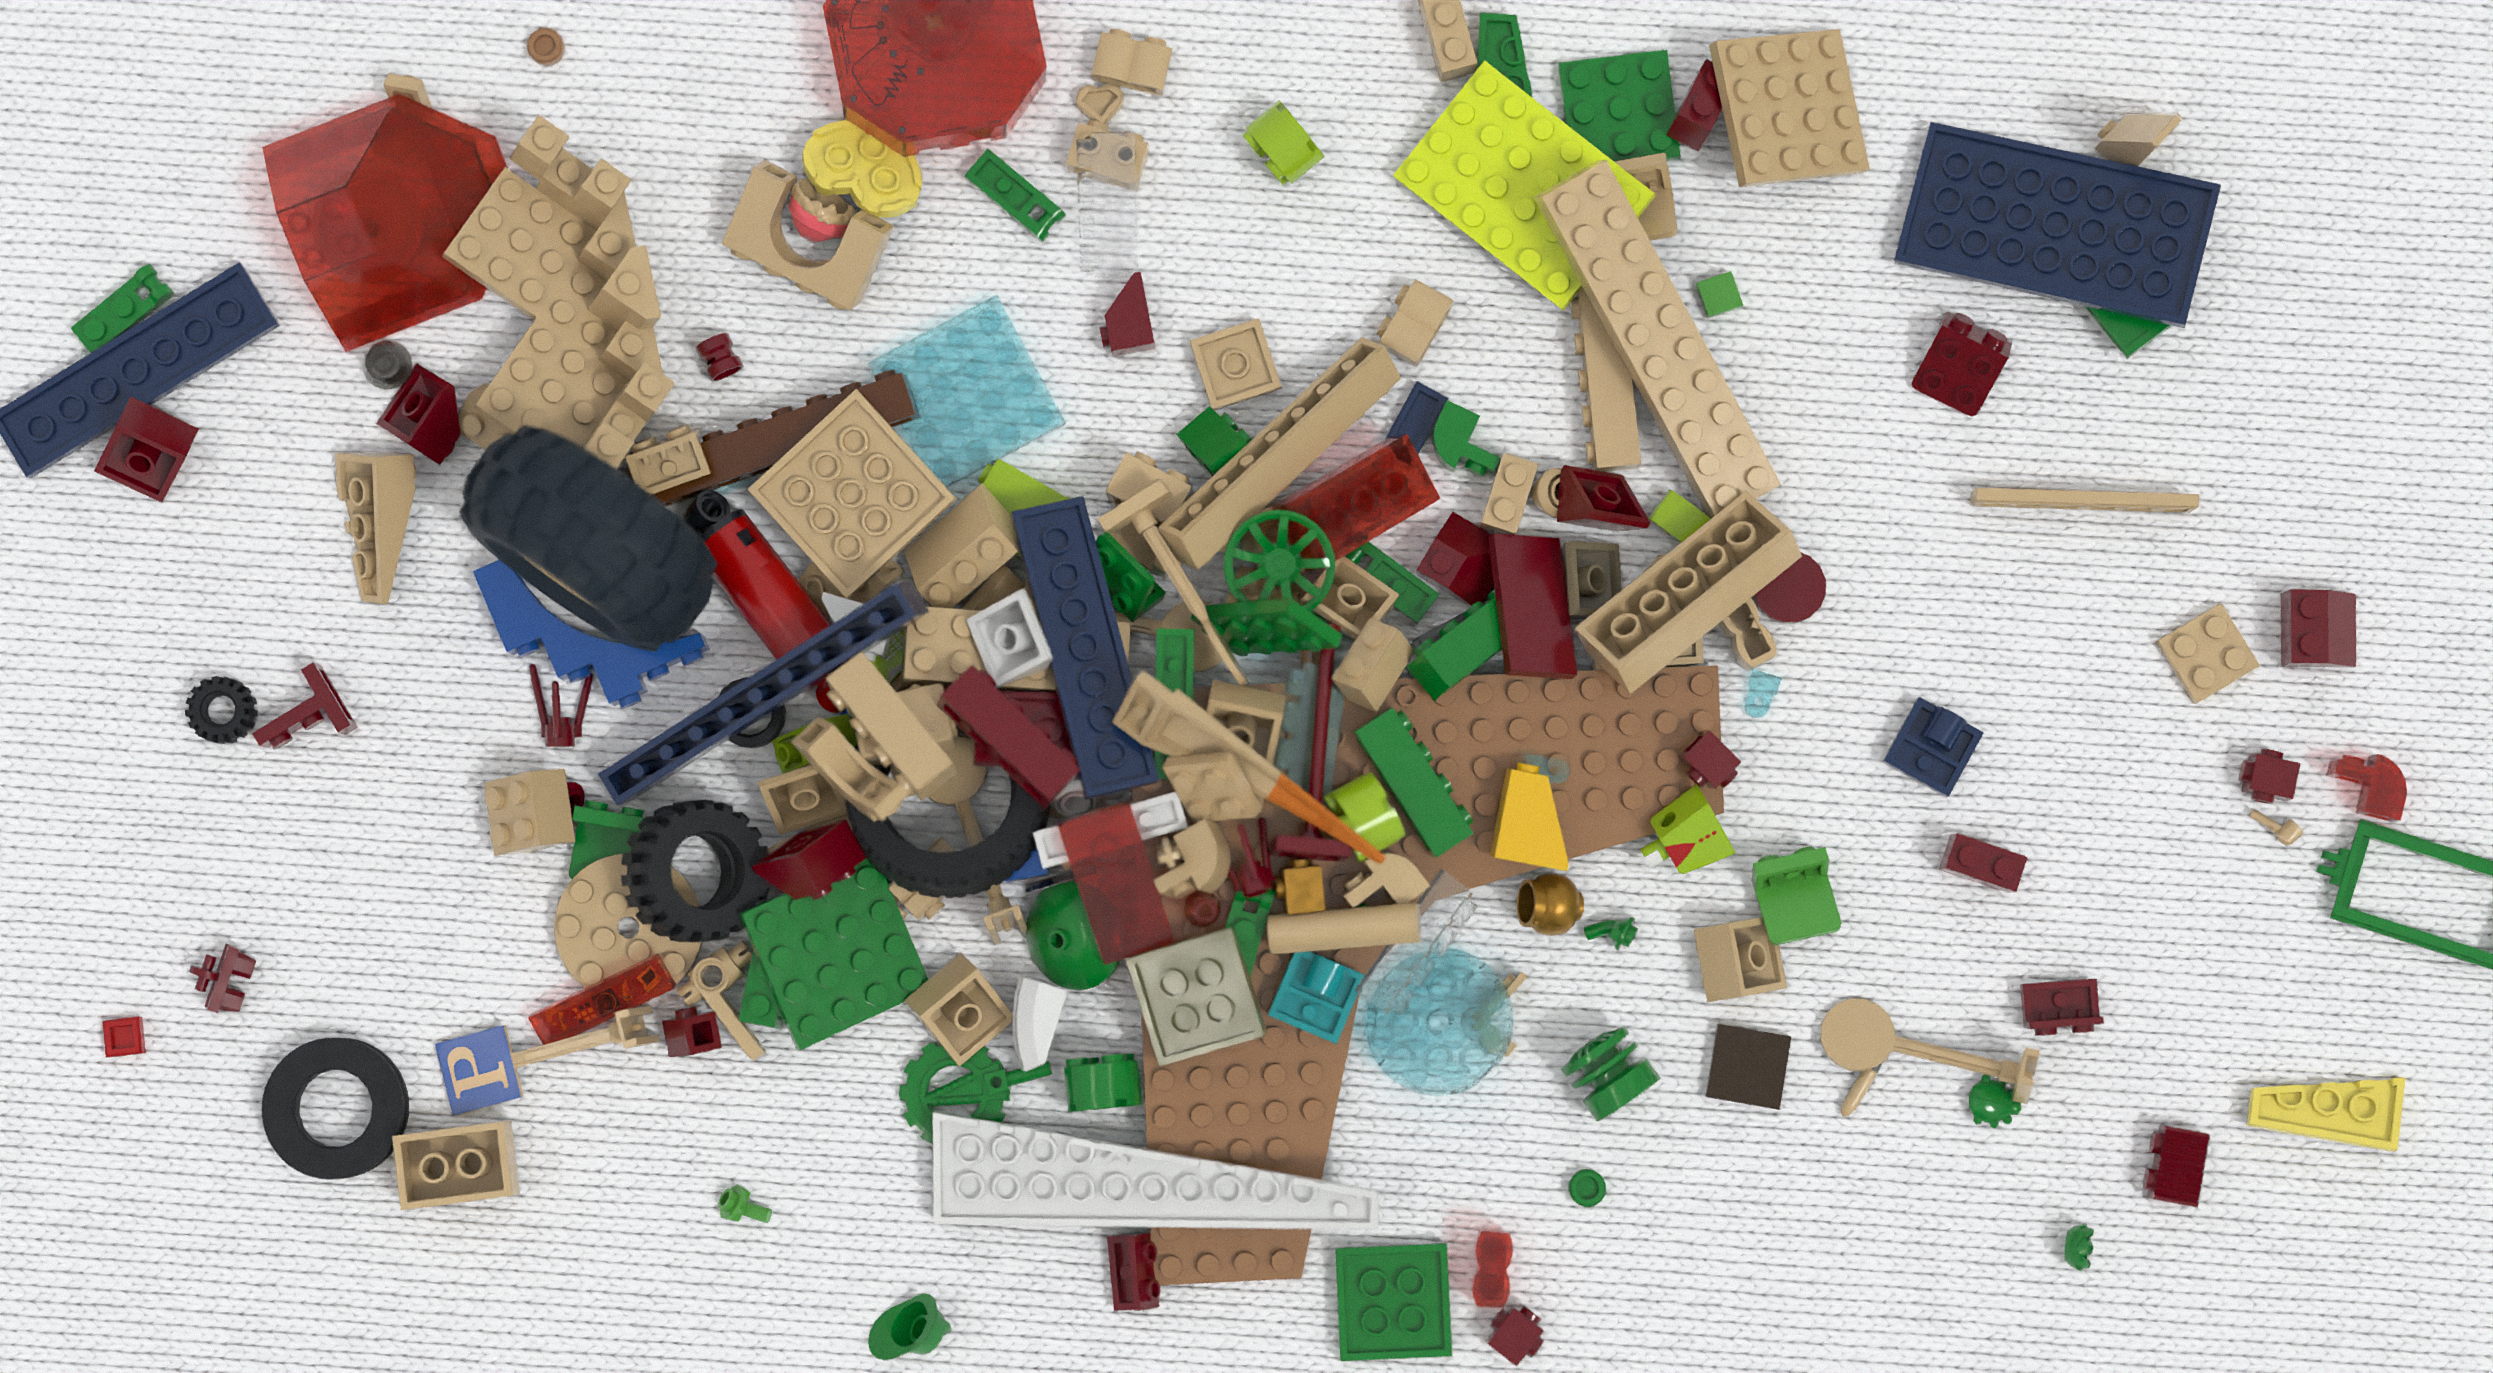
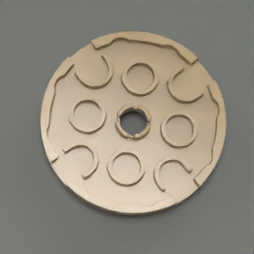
[554,854,702,1001]

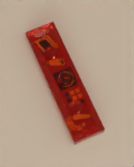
[528,953,676,1045]

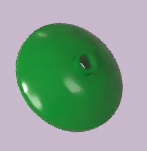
[1026,880,1124,991]

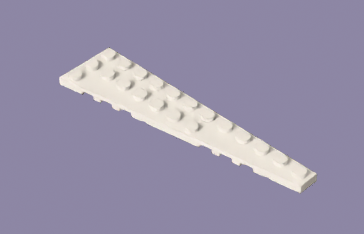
[933,1111,1380,1230]

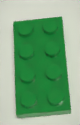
[1190,598,1343,656]

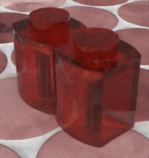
[1471,1228,1513,1308]

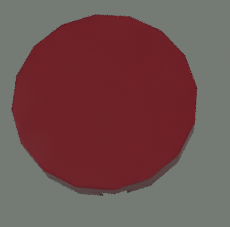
[1753,553,1826,624]

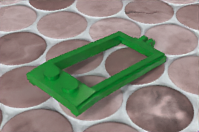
[2316,819,2493,970]

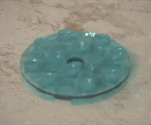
[1366,947,1514,1096]

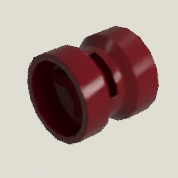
[695,333,744,382]

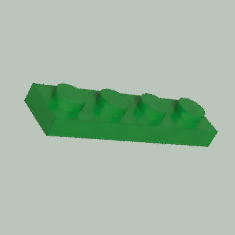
[1154,628,1194,779]

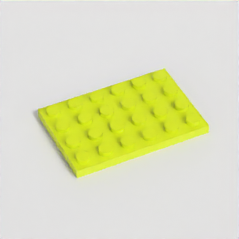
[1393,60,1656,311]

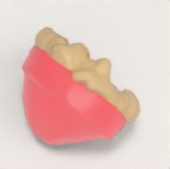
[788,177,858,242]

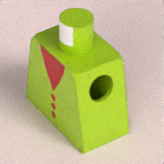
[1640,785,1736,874]

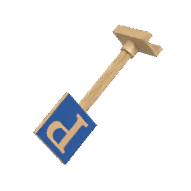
[435,1006,660,1116]

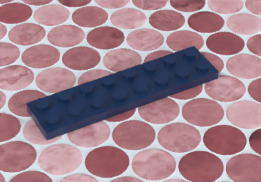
[0,262,281,479]
[1010,496,1159,800]

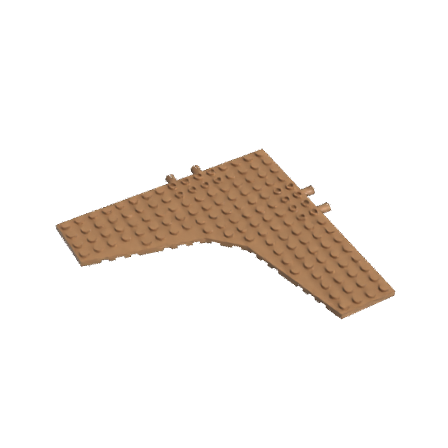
[1097,650,1724,1286]

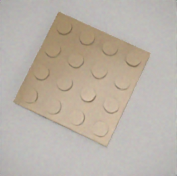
[1709,29,1870,187]
[747,389,957,599]

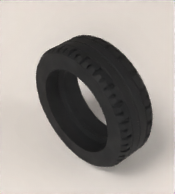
[844,690,1050,898]

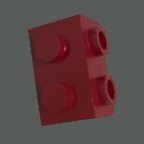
[2020,978,2104,1036]
[1107,1233,1161,1311]

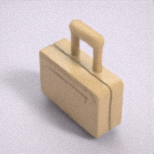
[855,683,958,797]

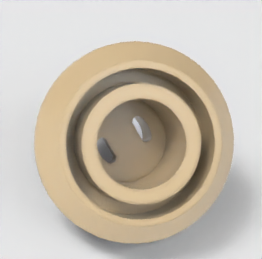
[1532,468,1562,518]

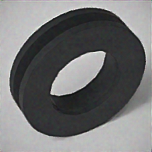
[262,1038,409,1180]

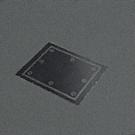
[1025,864,1097,894]

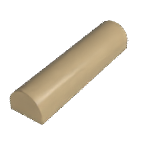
[1267,903,1420,954]

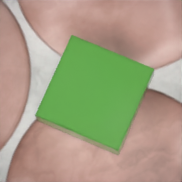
[1696,271,1743,319]

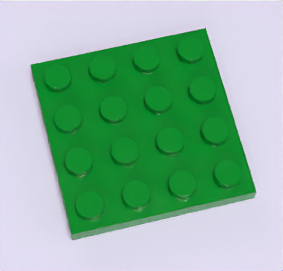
[739,858,929,1051]

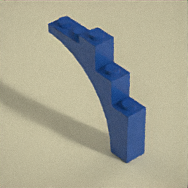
[473,560,710,709]

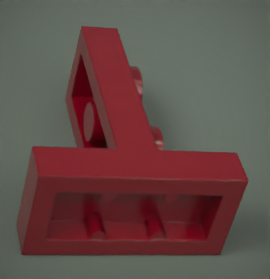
[252,662,358,750]

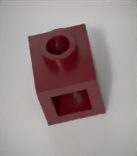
[1678,730,1741,789]
[662,1007,722,1057]

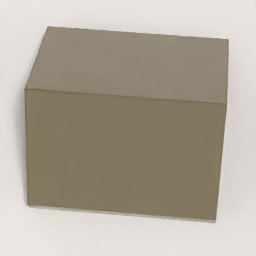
[1561,541,1622,620]

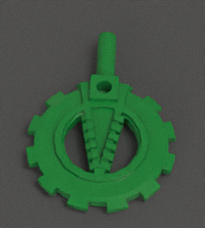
[899,1041,1053,1144]

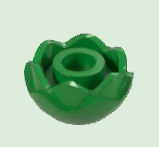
[2064,1224,2094,1271]

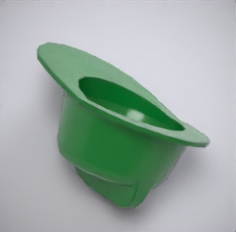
[868,1293,951,1361]

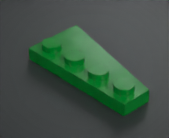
[1477,13,1532,97]

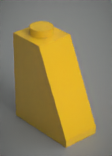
[1490,763,1569,871]

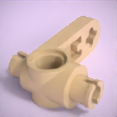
[676,940,766,1061]

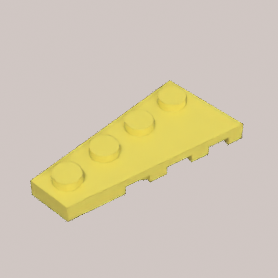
[2246,1077,2406,1152]

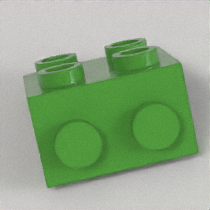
[1751,846,1842,946]

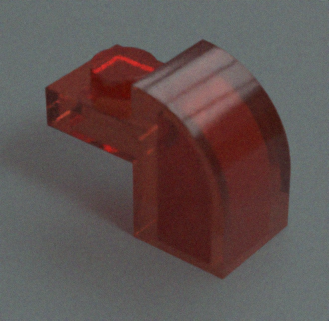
[2326,754,2407,822]

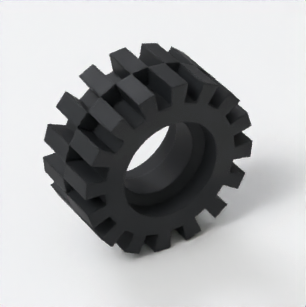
[185,676,258,744]

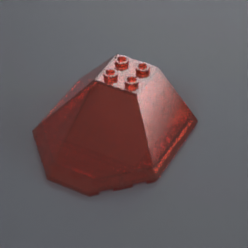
[262,94,509,352]

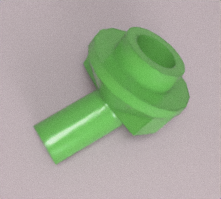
[718,1184,772,1223]

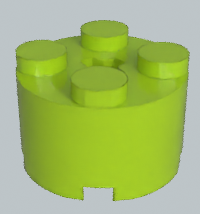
[1242,100,1325,186]
[1323,772,1405,862]

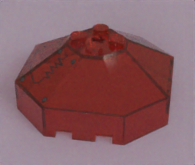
[823,0,1047,157]

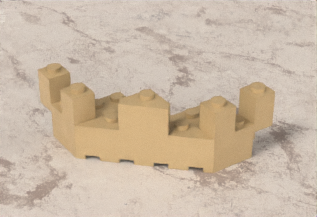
[442,115,675,469]

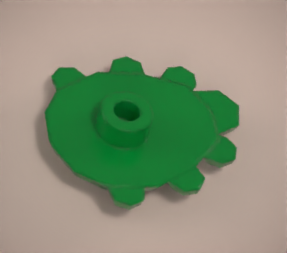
[1969,1074,2022,1129]

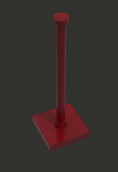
[1270,624,1352,863]

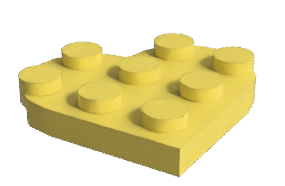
[802,107,922,218]

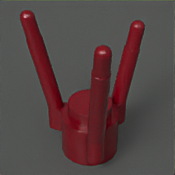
[529,664,593,747]
[1228,817,1275,898]

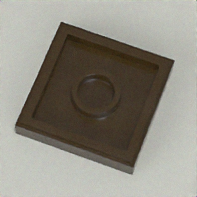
[1705,1024,1792,1110]

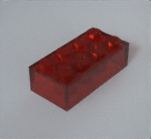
[1271,434,1441,571]

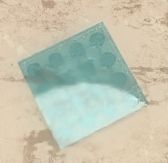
[868,294,1066,487]

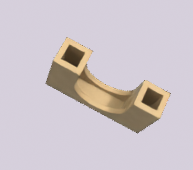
[722,160,894,310]

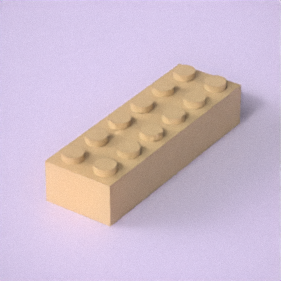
[1575,491,1802,694]
[900,607,1131,693]

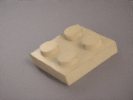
[1189,318,1282,411]
[2156,603,2260,704]
[1162,751,1262,823]

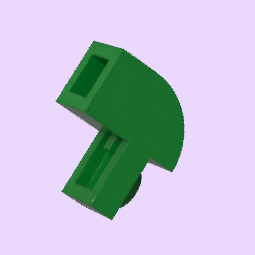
[1433,400,1501,477]

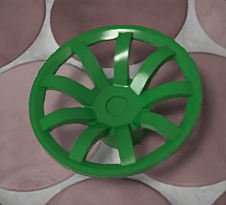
[1224,509,1336,612]

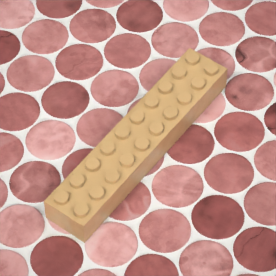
[1534,160,1781,519]

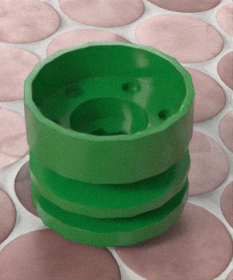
[1561,1025,1660,1122]

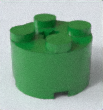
[1064,1053,1142,1112]

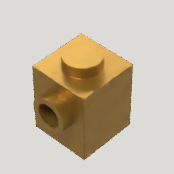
[1275,858,1325,914]

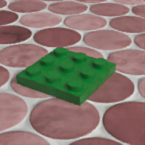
[1558,50,1681,162]
[1335,1243,1452,1361]

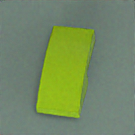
[1648,489,1711,543]

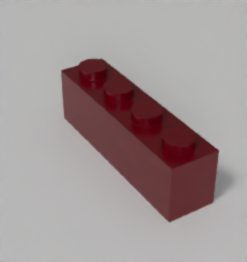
[937,665,1081,809]

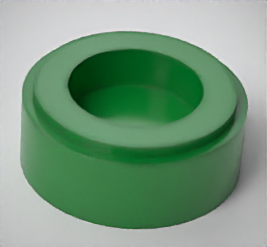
[1568,1169,1606,1207]

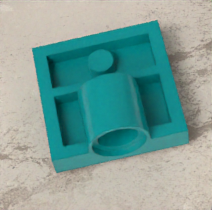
[1267,951,1366,1044]

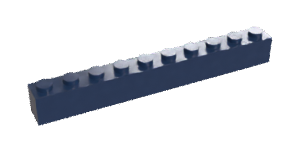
[598,580,929,805]

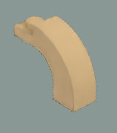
[792,716,909,821]

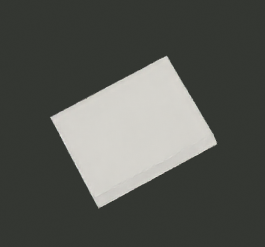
[966,589,1053,688]

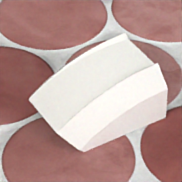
[1012,975,1068,1072]

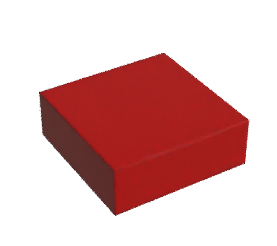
[102,1017,146,1058]

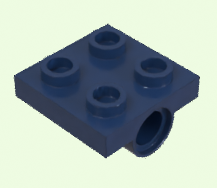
[1882,697,1984,798]

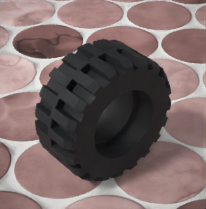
[621,800,769,943]

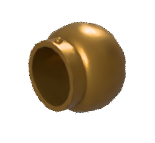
[1517,874,1584,936]

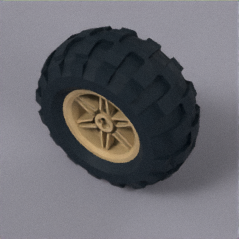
[459,425,717,652]

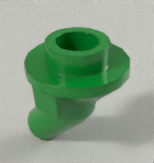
[1584,917,1639,951]

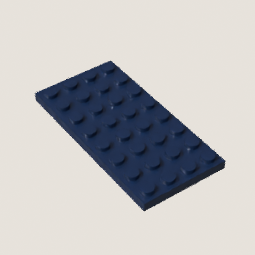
[1894,122,2221,328]

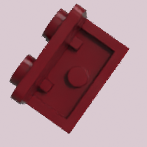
[1912,311,2012,417]

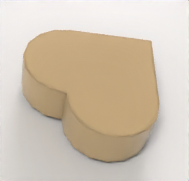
[1076,83,1124,125]

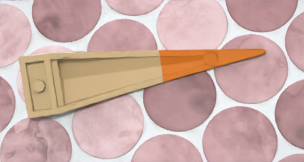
[1112,671,1386,864]

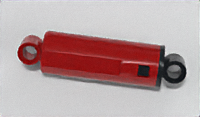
[682,490,845,713]

